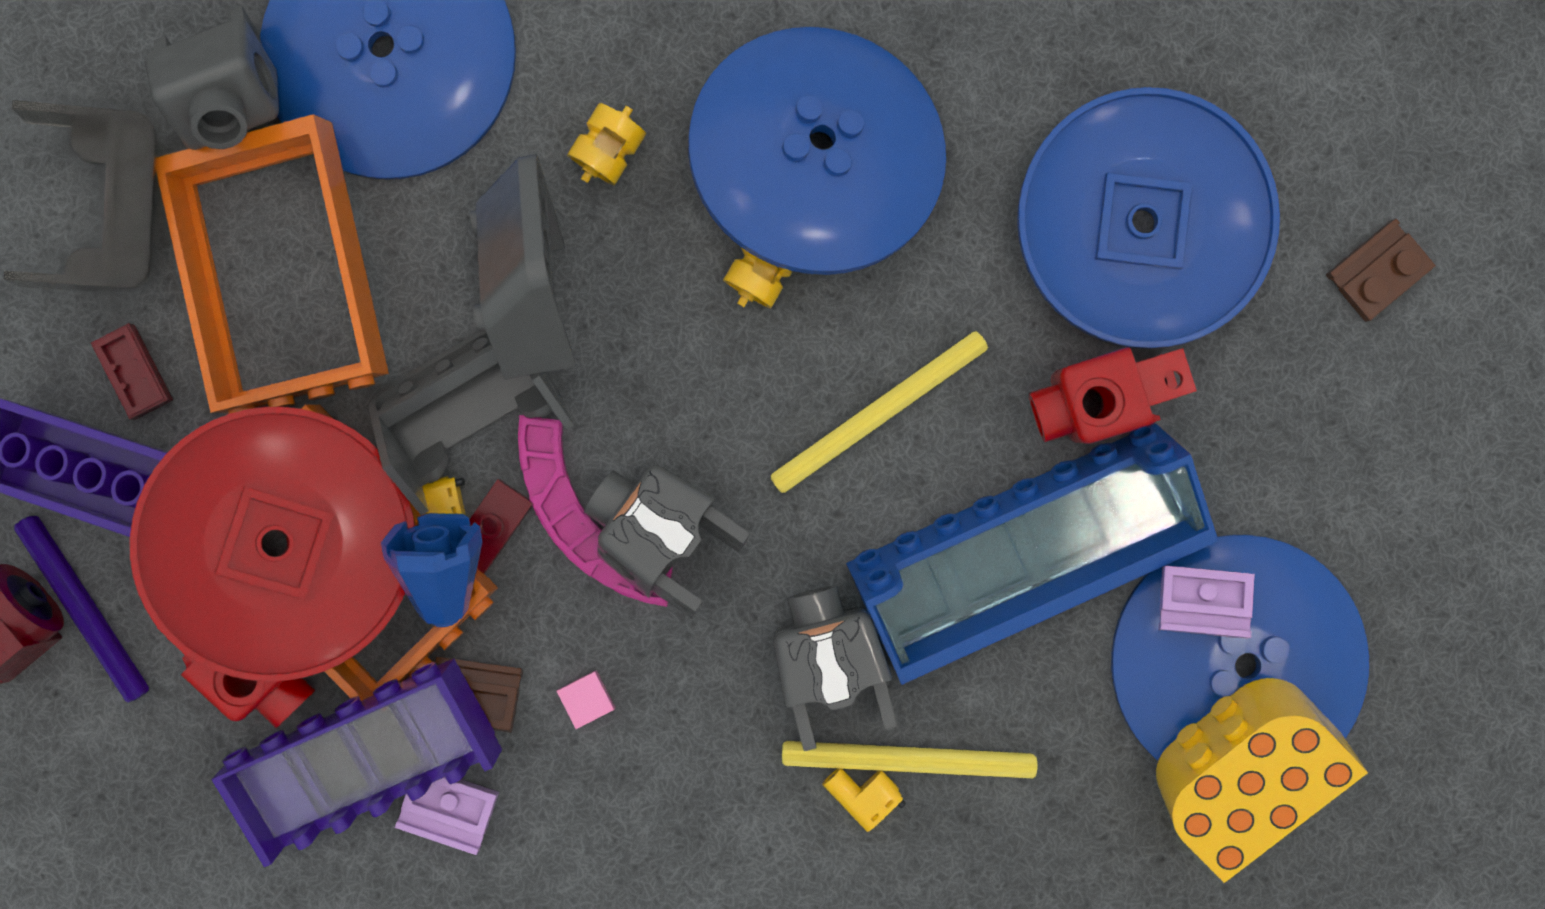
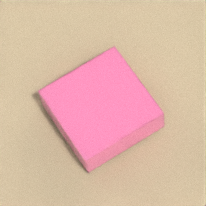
[557,670,615,729]

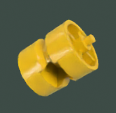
[567,103,646,186]
[723,248,793,308]

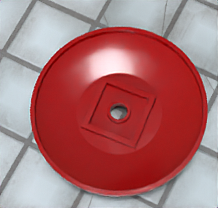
[129,407,415,682]

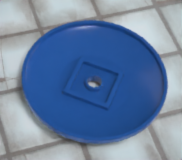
[260,0,516,180]
[688,27,946,275]
[1017,87,1280,349]
[1111,535,1369,760]

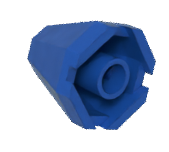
[381,513,482,627]

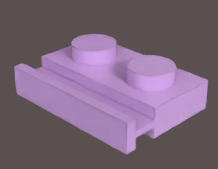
[1158,566,1255,639]
[395,777,499,855]

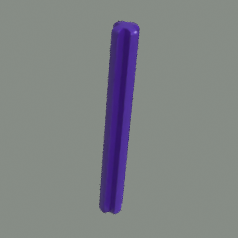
[14,515,149,702]

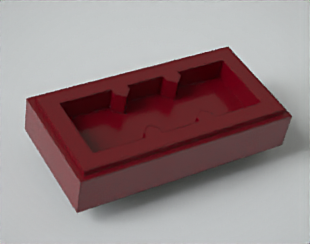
[91,323,173,420]
[469,479,533,574]

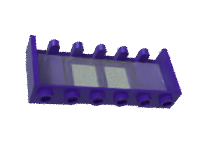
[211,658,502,867]

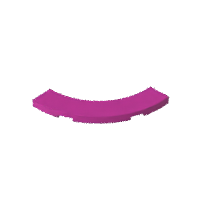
[518,415,673,607]

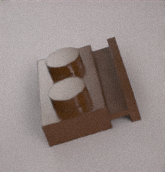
[1326,218,1436,322]
[435,657,523,733]

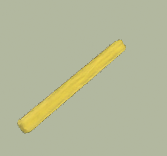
[771,331,988,493]
[782,741,1038,779]

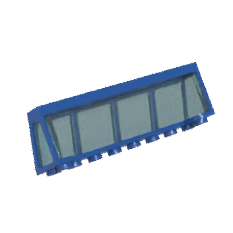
[846,423,1219,685]

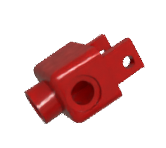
[1028,347,1197,444]
[157,628,316,728]

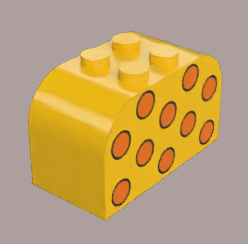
[1156,678,1368,883]

